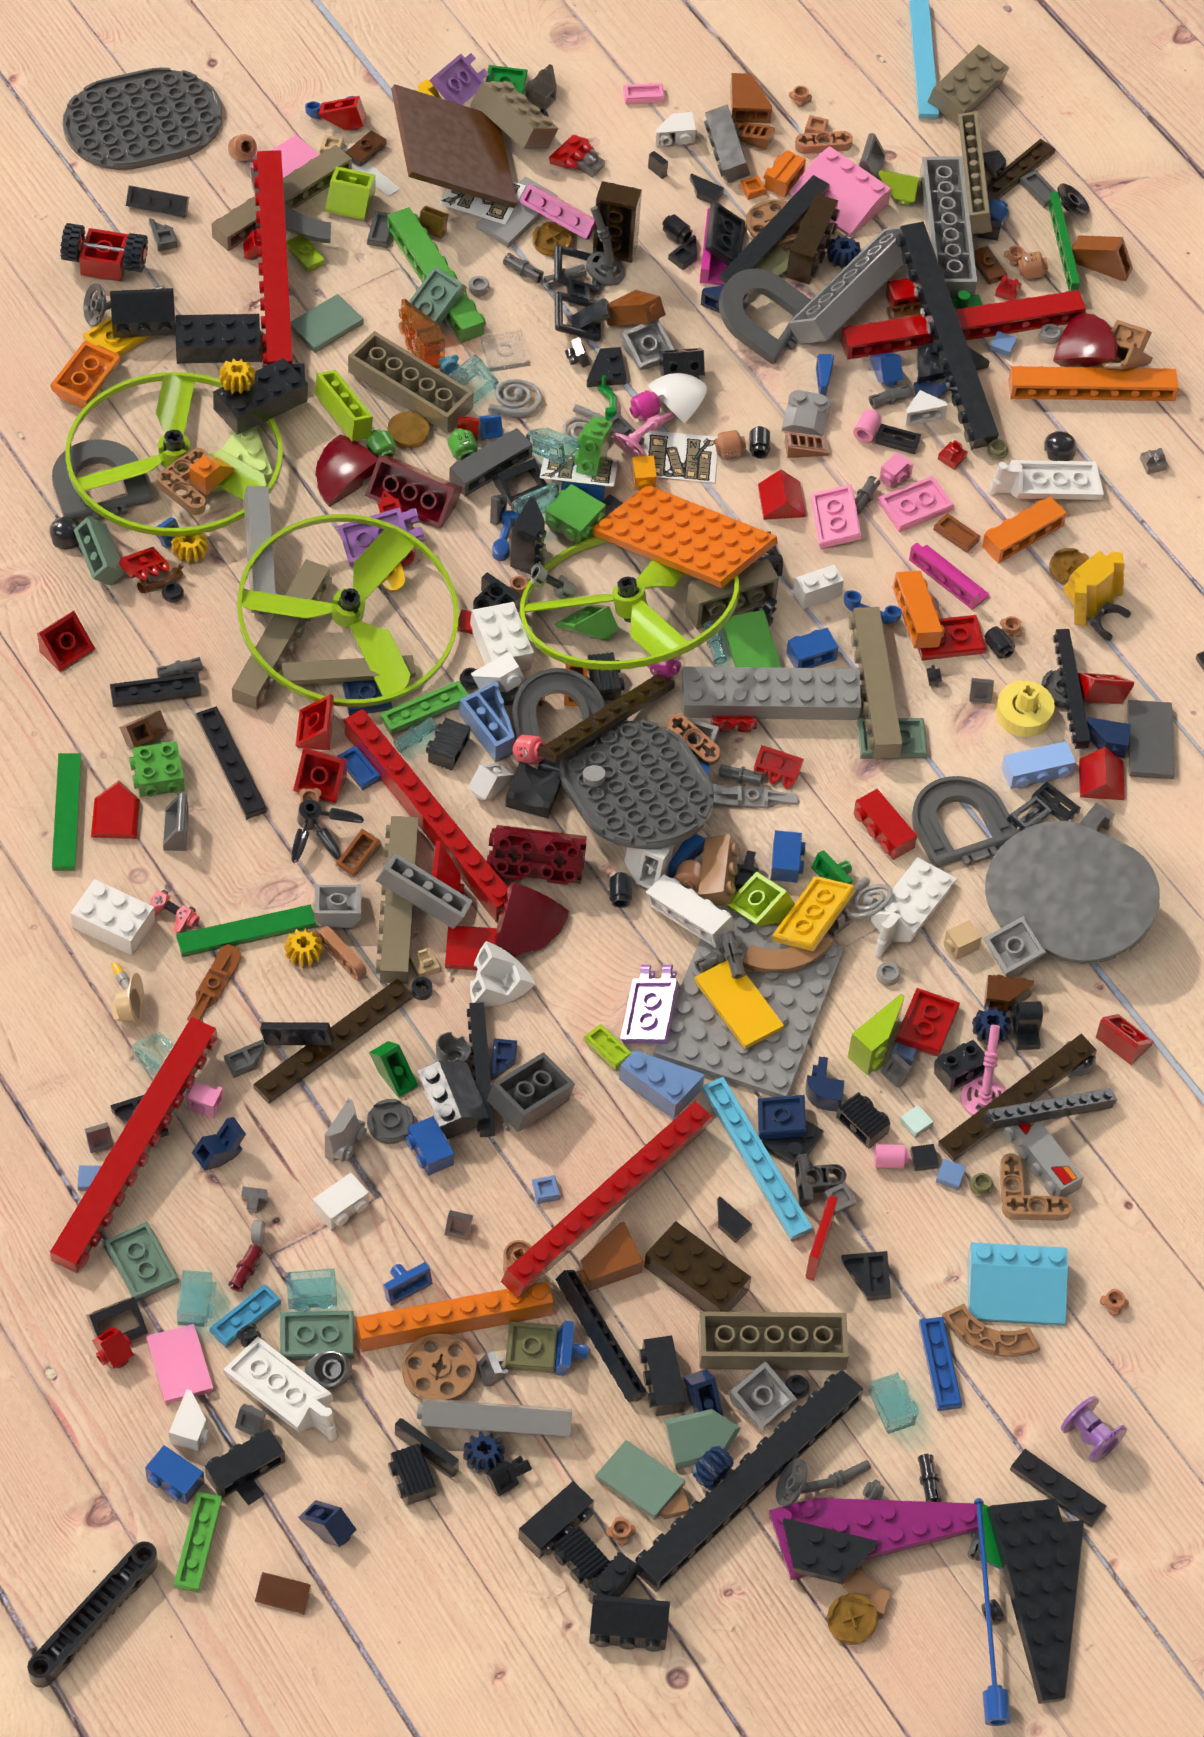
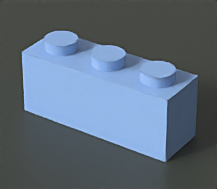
[1001,741,1076,789]

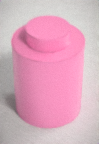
[853,410,882,442]
[874,1144,909,1169]

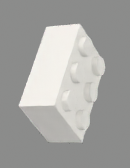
[470,602,534,671]
[70,879,155,956]

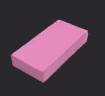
[623,83,665,104]

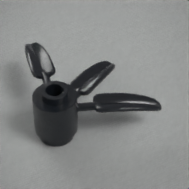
[291,799,364,863]

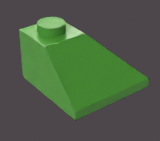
[555,604,619,641]

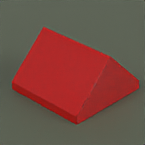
[758,469,806,520]
[37,611,95,671]
[1078,672,1134,704]
[295,694,334,750]
[1079,747,1125,800]
[293,748,347,803]
[1096,1014,1154,1065]

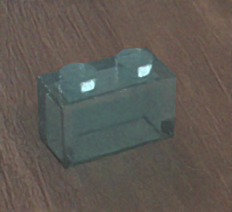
[286,1269,337,1311]
[177,1270,217,1327]
[868,1372,919,1434]

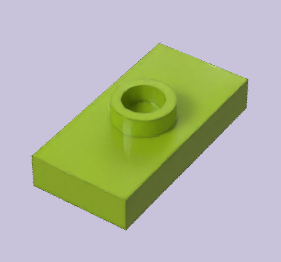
[286,235,325,272]
[583,1023,632,1071]

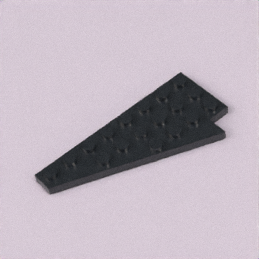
[987,1498,1084,1704]

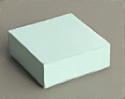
[900,1105,934,1137]

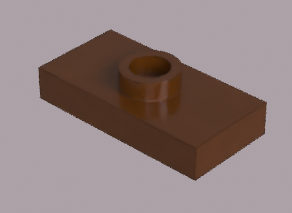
[345,130,387,166]
[974,246,1007,285]
[886,302,921,319]

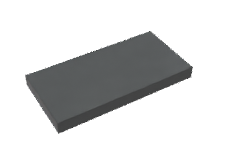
[1127,700,1175,779]

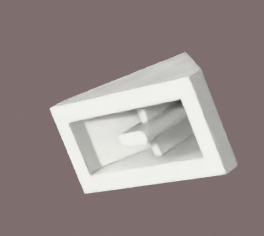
[904,390,948,426]

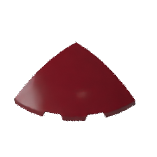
[1053,314,1117,367]
[315,434,378,507]
[494,882,569,956]

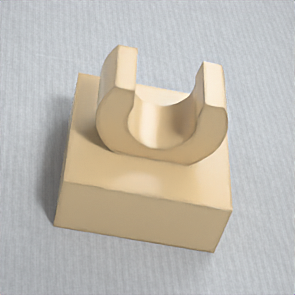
[410,948,440,977]

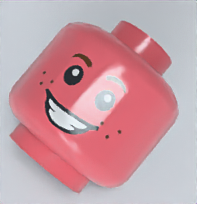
[512,735,545,765]

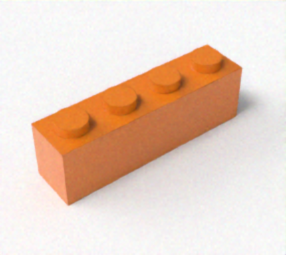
[982,496,1067,563]
[892,571,944,649]

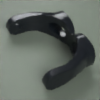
[1090,602,1131,641]

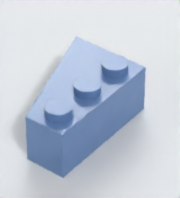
[459,681,515,762]
[619,1050,705,1119]

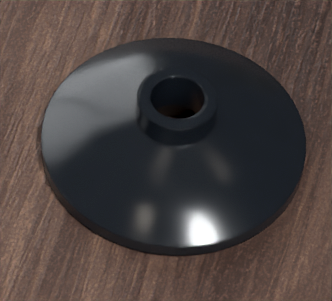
[1057,183,1090,216]

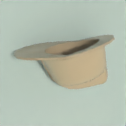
[112,973,144,1026]

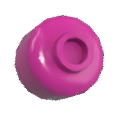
[629,390,662,422]
[647,655,681,679]

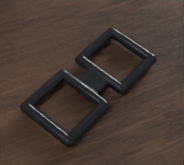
[554,245,601,342]

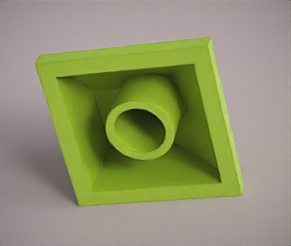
[879,170,920,205]
[726,871,795,926]

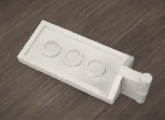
[988,460,1104,500]
[871,857,957,957]
[223,1337,337,1441]

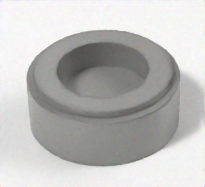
[469,276,489,296]
[1040,324,1061,344]
[583,765,605,787]
[876,962,900,986]
[251,1220,265,1245]

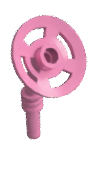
[610,411,675,457]
[961,1025,1006,1116]

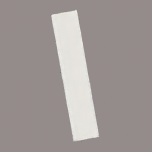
[342,145,400,197]

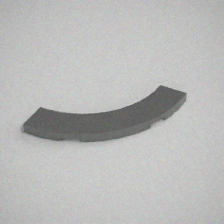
[251,168,331,243]

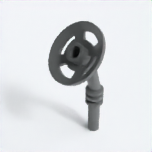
[586,206,625,286]
[83,283,165,326]
[776,1458,871,1507]

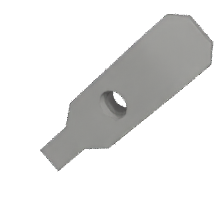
[713,783,797,808]

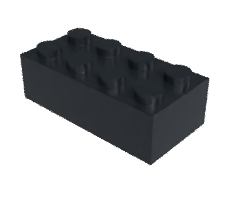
[176,314,261,364]
[213,358,308,435]

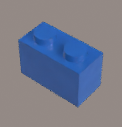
[786,627,839,668]
[770,830,806,883]
[405,1116,454,1176]
[145,1445,205,1504]

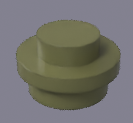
[987,439,1008,459]
[970,1173,994,1196]

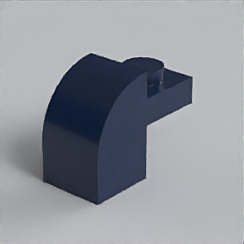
[805,1056,845,1112]
[192,1117,246,1170]

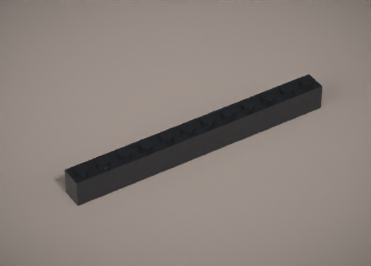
[896,221,999,450]
[635,1370,863,1592]

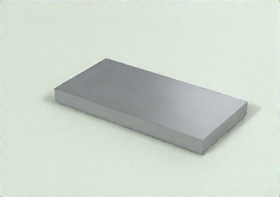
[476,176,558,247]

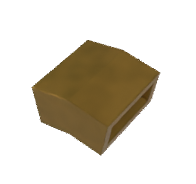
[419,206,449,239]

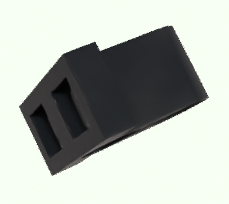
[473,572,521,610]
[1010,1001,1043,1050]
[793,1153,847,1207]

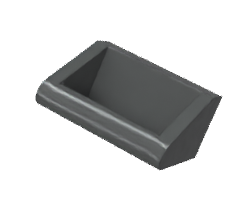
[859,133,886,179]
[163,793,189,851]

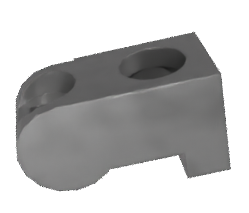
[1079,802,1115,832]

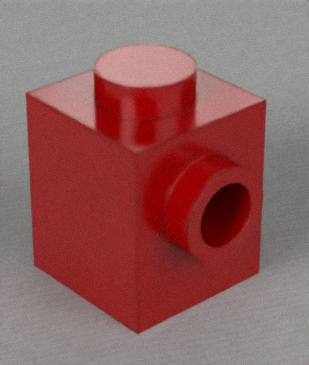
[92,1327,134,1369]

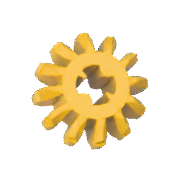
[219,359,255,394]
[171,534,209,564]
[284,928,323,968]

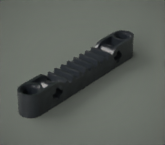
[27,1541,158,1688]

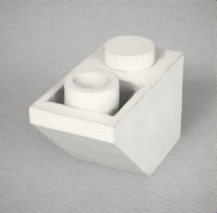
[655,112,696,147]

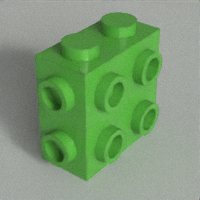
[574,417,613,477]
[544,484,606,543]
[129,741,185,797]

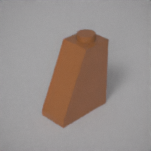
[730,73,772,123]
[1072,235,1133,281]
[606,290,666,326]
[577,1222,643,1291]

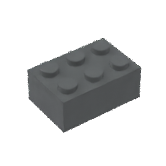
[487,1052,575,1132]

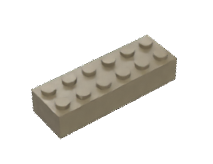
[348,331,474,433]
[698,1312,849,1370]

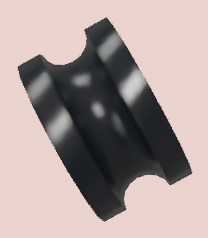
[412,977,433,1000]
[236,1324,261,1347]
[981,1599,1004,1625]

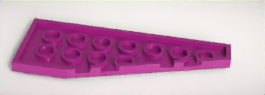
[769,1498,979,1580]

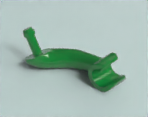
[598,375,617,420]

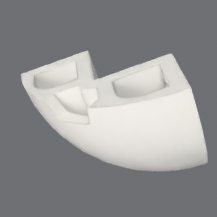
[648,373,707,423]
[470,941,535,1007]

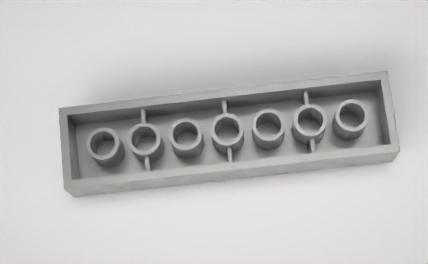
[920,156,977,298]
[788,226,906,344]
[682,666,861,720]

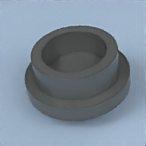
[862,1480,885,1500]

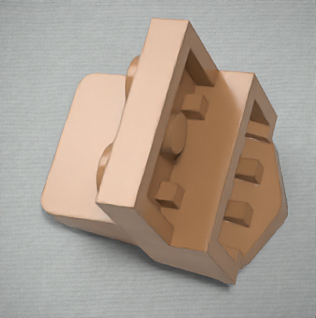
[1101,320,1153,370]

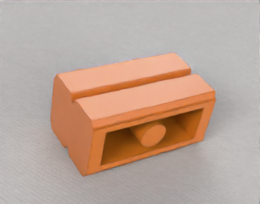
[763,150,806,197]

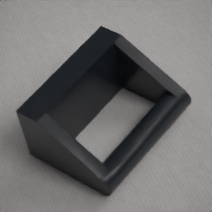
[492,458,548,506]
[86,1297,148,1341]

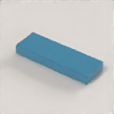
[209,1284,281,1348]

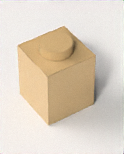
[944,920,982,960]

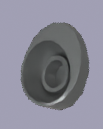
[305,1351,352,1390]

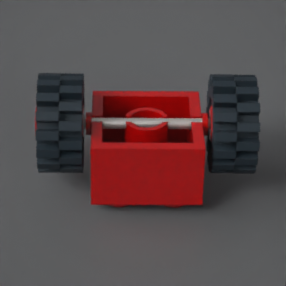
[60,223,148,281]

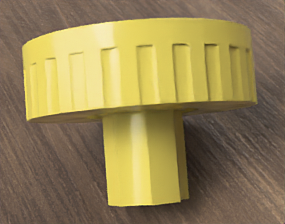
[996,680,1055,737]

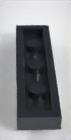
[110,673,201,707]
[1010,1449,1107,1528]

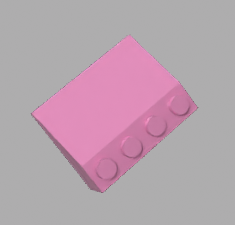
[788,146,891,237]

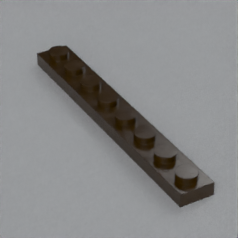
[539,674,675,764]
[253,979,412,1104]
[938,1033,1097,1162]

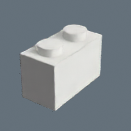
[794,564,844,609]
[313,1173,369,1230]

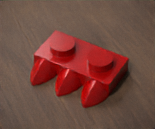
[549,135,595,169]
[119,547,170,580]
[711,715,757,733]
[754,745,804,789]

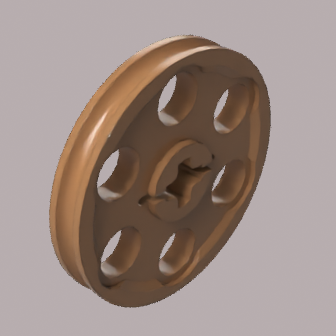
[745,199,805,248]
[402,1333,476,1401]

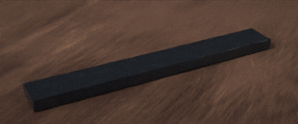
[719,175,830,283]

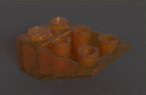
[398,299,445,369]

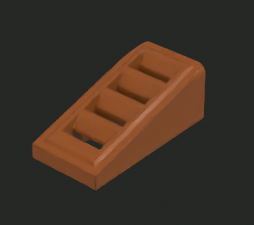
[735,121,775,150]
[784,432,829,458]
[335,829,382,877]

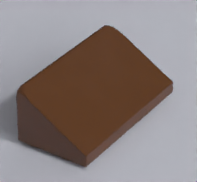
[255,1572,311,1615]

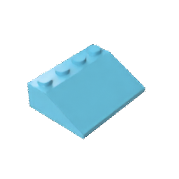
[968,1242,1068,1326]

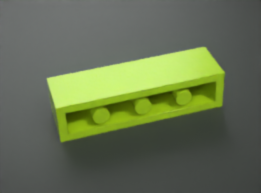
[315,370,373,441]

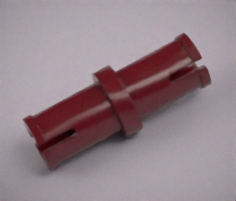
[228,1244,264,1292]

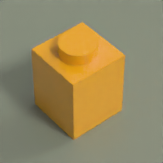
[631,455,657,490]

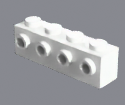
[646,874,734,948]

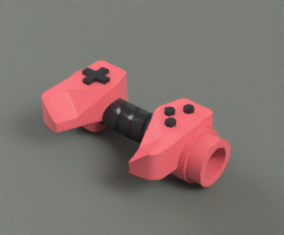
[149,890,200,933]

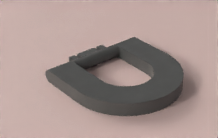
[719,269,811,364]
[52,439,153,520]
[512,668,605,741]
[912,776,1019,867]

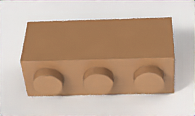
[698,834,740,906]

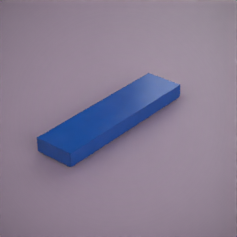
[919,1317,962,1411]

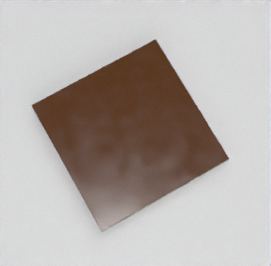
[391,84,517,208]

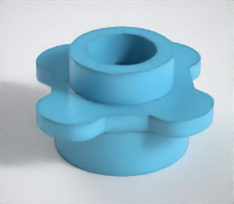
[439,354,459,376]

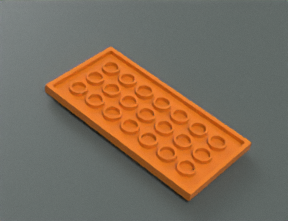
[592,486,778,588]

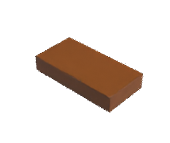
[933,513,981,553]

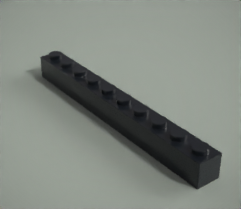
[1053,629,1090,749]
[466,1002,495,1137]
[982,1088,1117,1130]
[555,1270,647,1402]

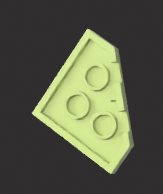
[211,426,273,493]

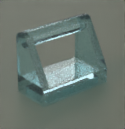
[448,354,499,404]
[526,427,580,464]
[511,481,559,515]
[131,1032,174,1077]

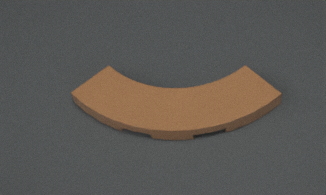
[742,936,834,973]
[942,1304,1040,1357]
[841,1566,891,1617]

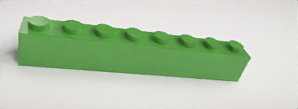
[387,207,486,343]

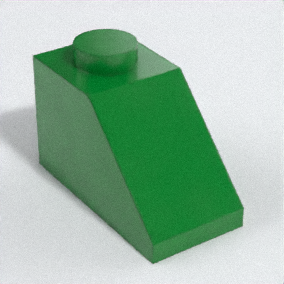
[369,1041,418,1097]

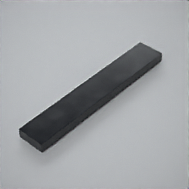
[196,706,267,820]

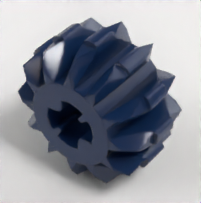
[826,235,861,269]
[972,1006,1011,1046]
[463,1431,505,1474]
[692,1446,734,1489]

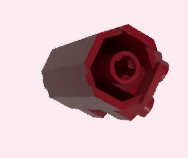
[486,825,587,885]

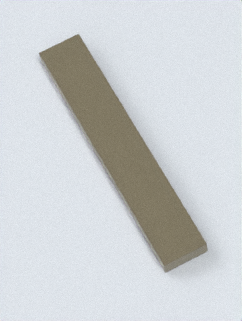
[281,655,416,685]

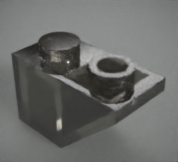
[525,64,557,109]

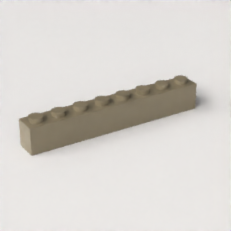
[958,111,992,234]
[211,145,352,251]
[232,559,332,710]
[849,607,902,759]
[376,816,418,984]

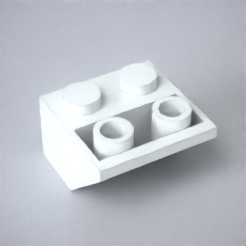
[624,845,674,889]

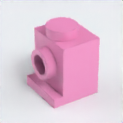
[879,452,914,488]
[185,1082,223,1118]

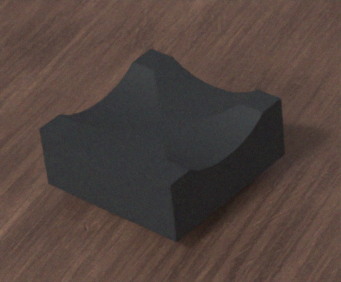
[505,762,562,819]

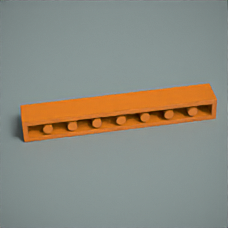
[1008,366,1179,401]
[356,1281,554,1352]

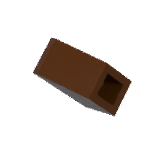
[119,710,169,748]
[984,975,1034,1013]

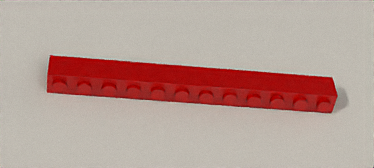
[253,150,293,365]
[840,290,1086,360]
[344,709,508,922]
[50,1016,219,1273]
[501,1100,713,1298]

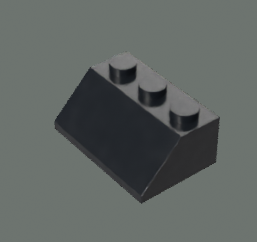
[110,288,176,338]
[510,496,547,575]
[418,1061,490,1140]
[589,1595,670,1652]

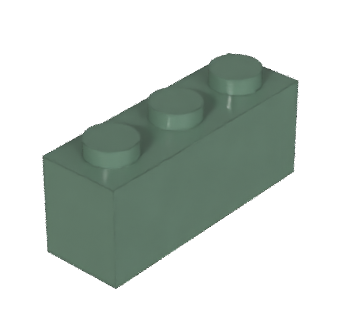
[74,517,125,586]

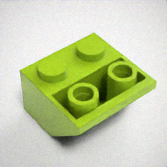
[325,166,376,221]

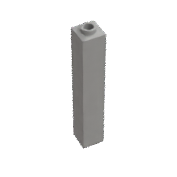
[243,486,276,615]
[417,1398,572,1437]

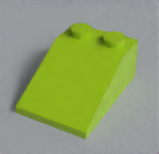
[848,994,905,1075]

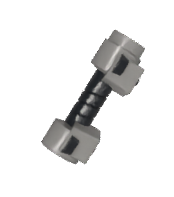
[531,563,577,599]

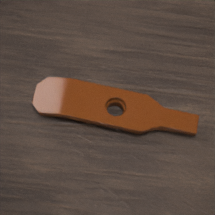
[187,944,242,1021]

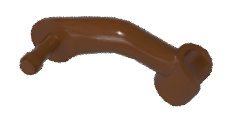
[137,563,184,593]

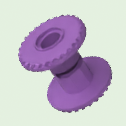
[1061,1396,1127,1463]

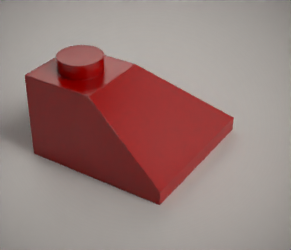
[432,841,465,895]

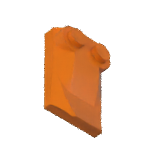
[50,340,121,408]

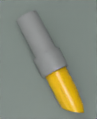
[111,962,130,990]

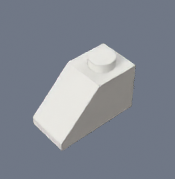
[471,652,526,692]
[468,763,515,801]
[169,1389,209,1451]

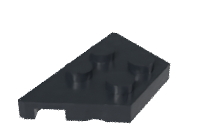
[917,342,990,384]
[783,1518,878,1584]

